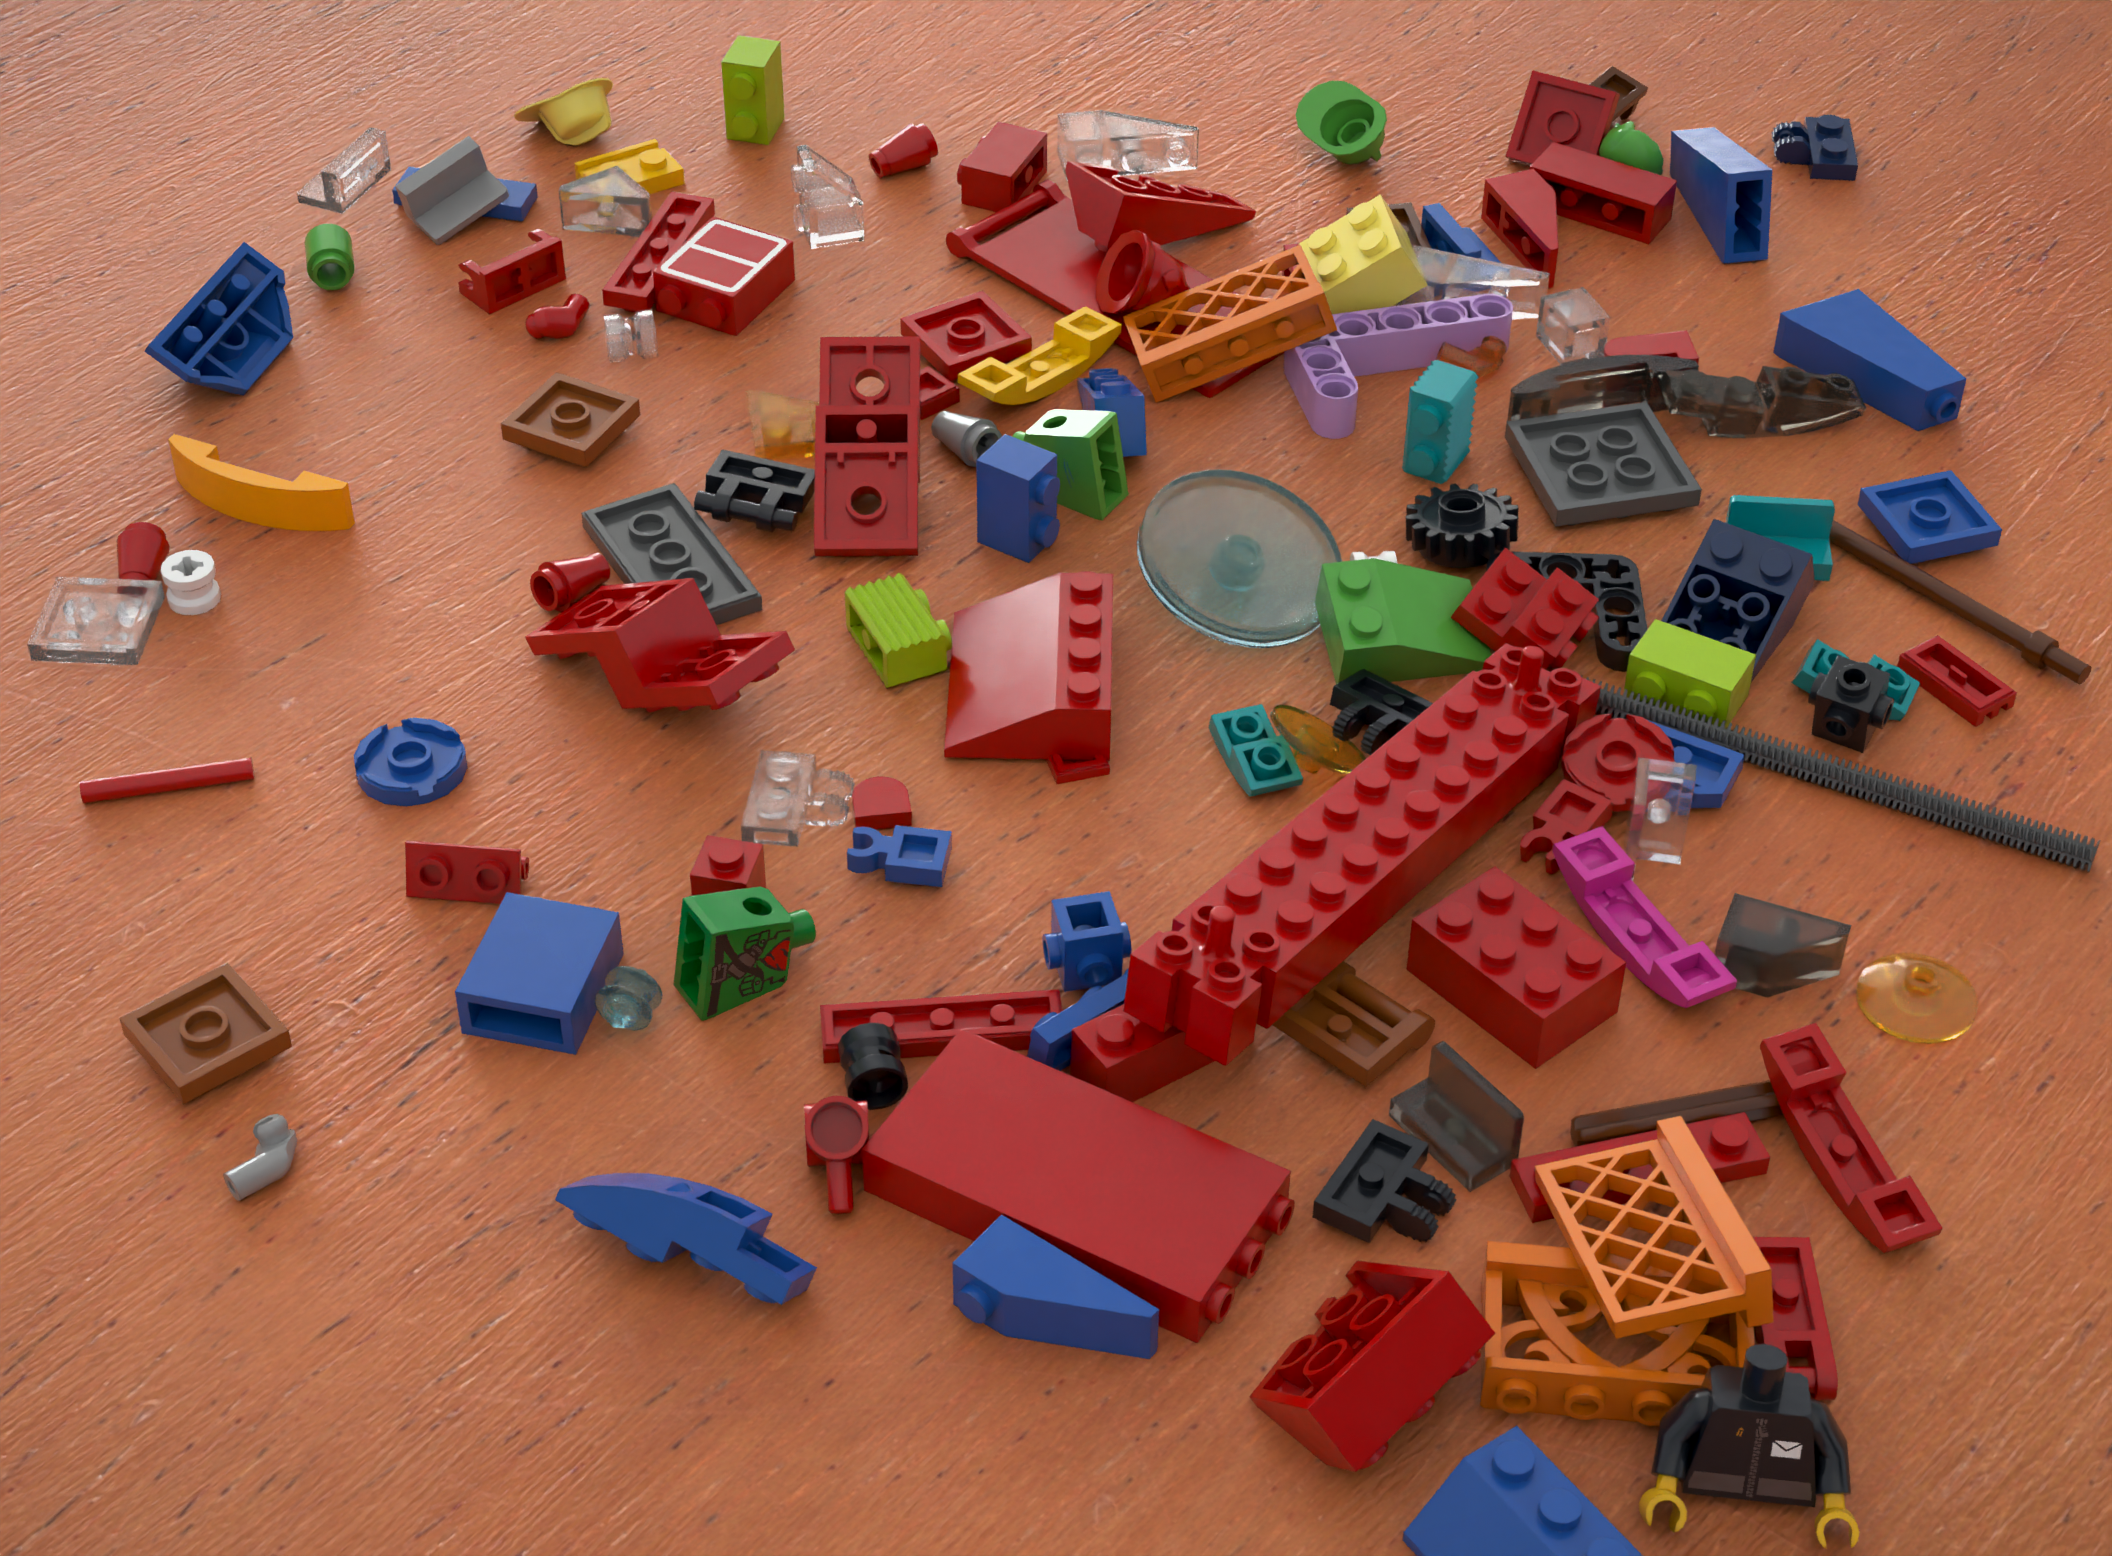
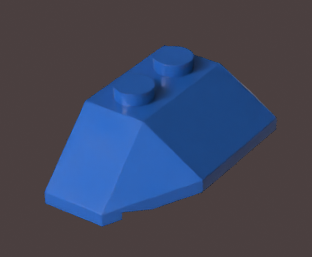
[144,242,293,396]

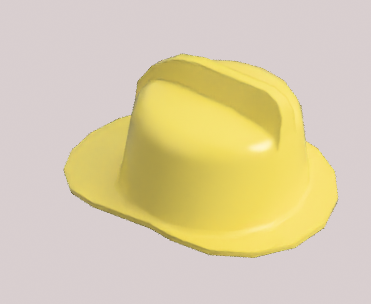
[514,78,613,146]

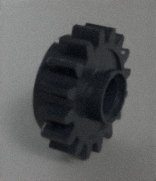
[1405,484,1518,568]

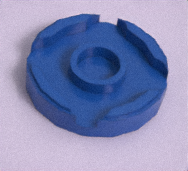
[354,718,468,807]

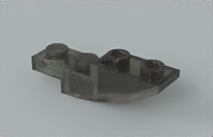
[1658,366,1866,438]

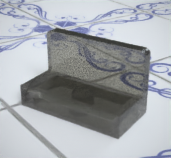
[1389,1041,1524,1192]

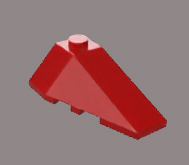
[1065,161,1256,253]

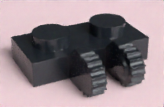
[1330,669,1433,755]
[1312,1119,1456,1243]

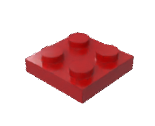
[1505,70,1620,165]
[900,290,1032,381]

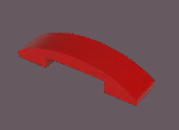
[1760,1023,1943,1254]

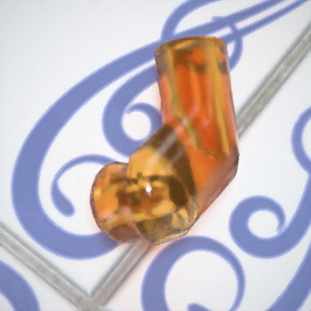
[1436,336,1507,378]

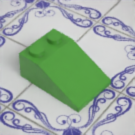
[1315,558,1492,684]

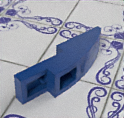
[555,1173,817,1305]

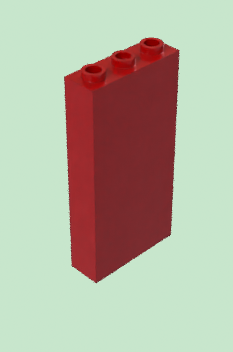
[862,1028,1295,1344]

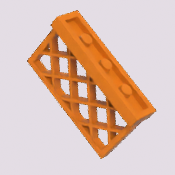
[1123,245,1337,403]
[1535,1116,1774,1339]

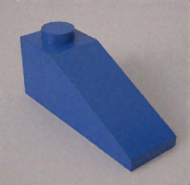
[953,1214,1159,1359]

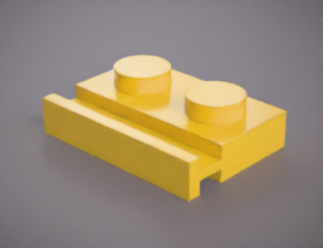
[574,139,685,209]

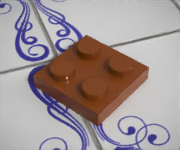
[501,372,640,467]
[119,963,292,1104]

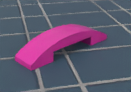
[1553,826,1737,1008]

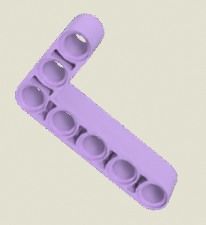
[1284,294,1513,439]

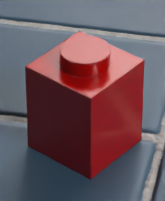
[690,835,766,896]

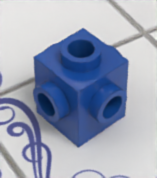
[1042,891,1132,992]

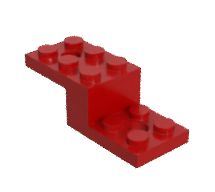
[814,336,920,556]
[525,578,795,712]

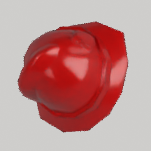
[1096,230,1190,314]

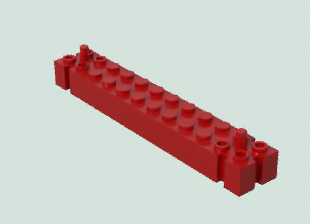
[1123,643,1601,1066]

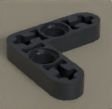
[1486,552,1647,672]

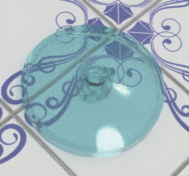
[1136,469,1342,648]

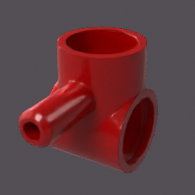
[804,1096,869,1214]

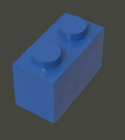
[976,434,1060,563]

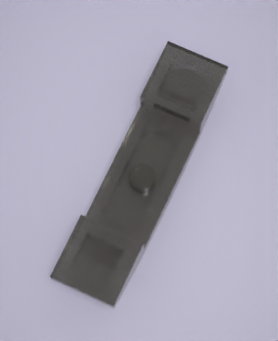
[1507,355,1699,421]

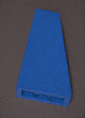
[1670,127,1773,264]
[1773,289,1967,431]

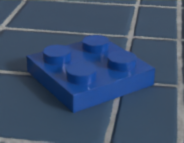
[1857,470,2002,564]

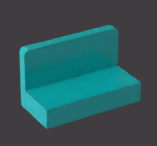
[1725,495,1835,581]

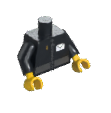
[1639,1344,1859,1548]

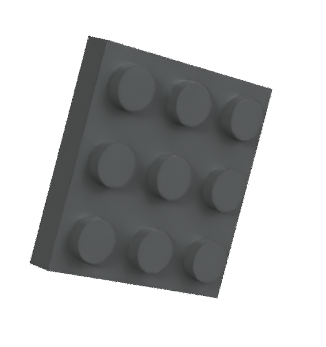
[1505,402,1702,527]

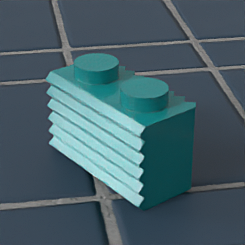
[1402,360,1479,484]

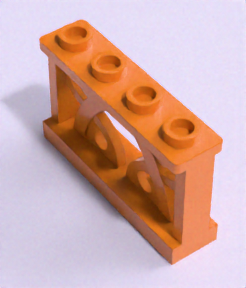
[1480,1241,1755,1426]

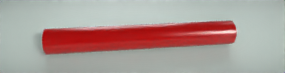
[80,757,255,803]

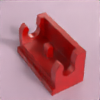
[458,229,566,315]

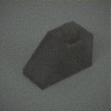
[1715,893,1852,997]

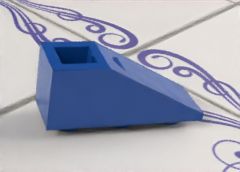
[1077,368,1147,457]

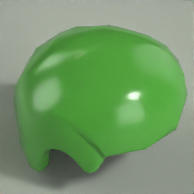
[1599,121,1664,175]

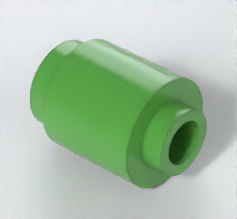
[305,224,355,290]

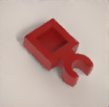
[1520,779,1612,875]

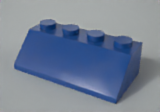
[1403,1426,1643,1556]

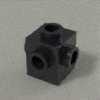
[1808,655,1894,753]

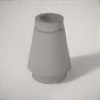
[931,411,1002,467]

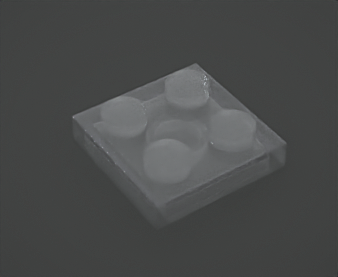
[27,577,165,665]

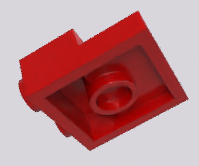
[1451,548,1599,670]

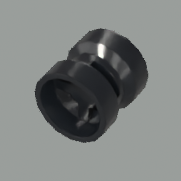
[838,1023,908,1110]

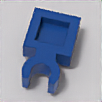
[847,825,952,887]

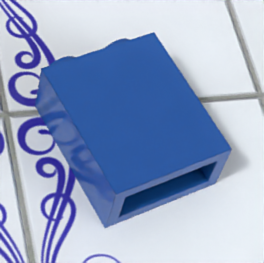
[455,892,624,1055]

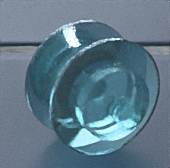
[595,966,662,1031]

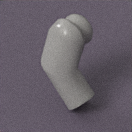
[223,1114,297,1201]

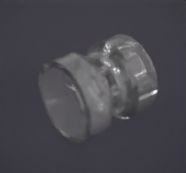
[603,309,658,363]

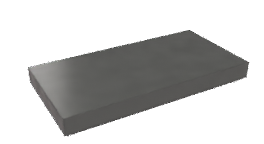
[581,483,762,625]

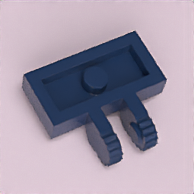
[1771,115,1858,181]

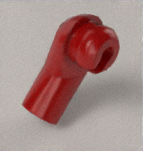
[525,294,590,339]

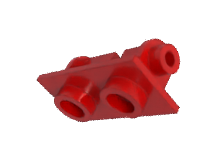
[405,840,529,904]

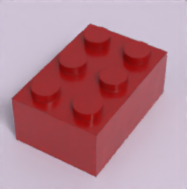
[1406,866,1627,1069]

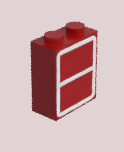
[653,216,795,336]

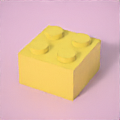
[1299,194,1427,314]

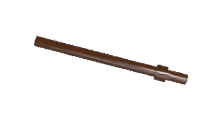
[1829,520,2091,685]

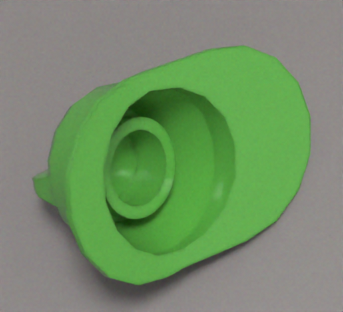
[1296,81,1387,165]

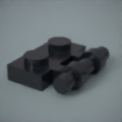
[694,449,815,532]

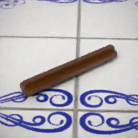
[1570,1080,1784,1147]

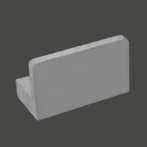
[395,136,509,245]

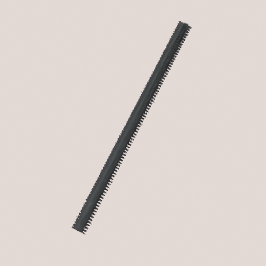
[1580,675,2100,872]

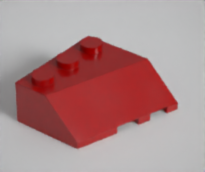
[1249,1261,1496,1472]

